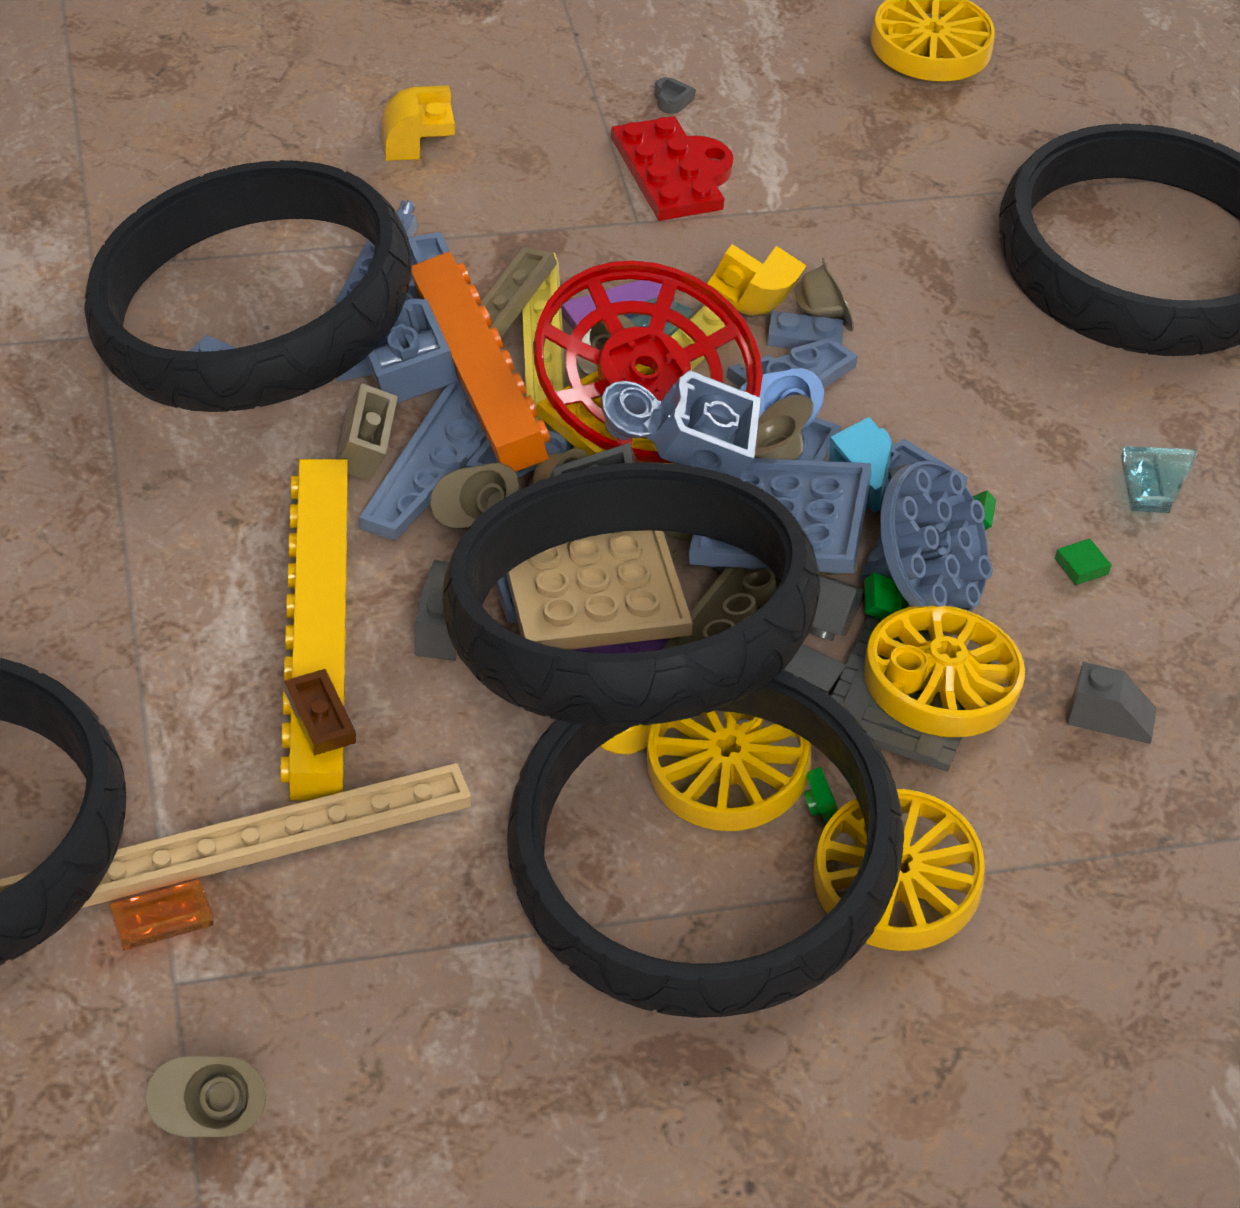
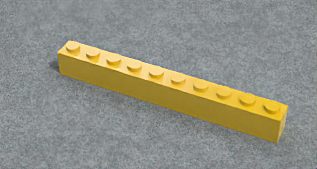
[281,459,348,801]

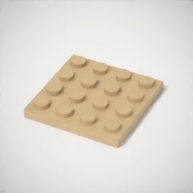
[506,530,693,650]

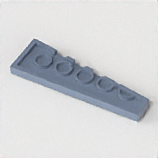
[359,377,526,541]

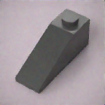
[415,560,457,661]

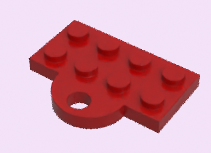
[611,116,734,221]

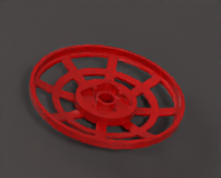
[533,260,763,463]

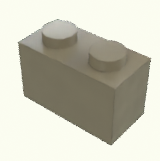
[336,383,398,481]

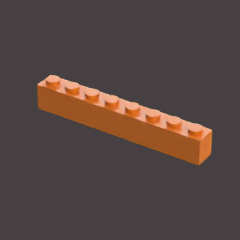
[411,251,551,472]

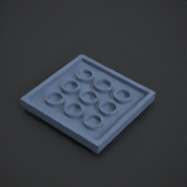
[689,458,871,574]

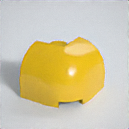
[382,85,455,161]
[707,244,807,316]

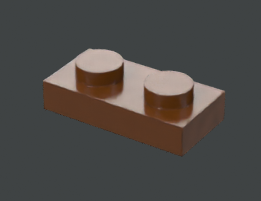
[284,669,356,756]

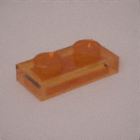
[110,879,214,951]

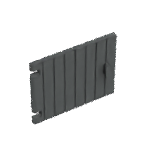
[831,616,992,772]

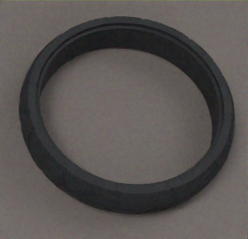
[999,123,1240,356]
[84,160,412,412]
[442,462,820,727]
[0,658,126,966]
[507,669,904,1018]

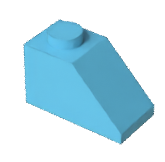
[829,417,893,513]

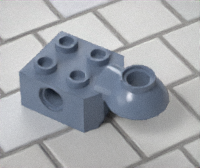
[366,293,458,404]
[602,370,761,478]

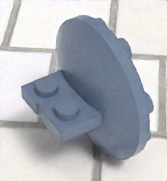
[860,461,993,612]

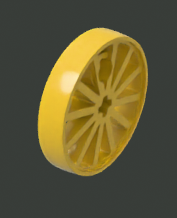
[870,0,995,81]
[864,605,1025,737]
[647,711,812,831]
[813,789,985,951]

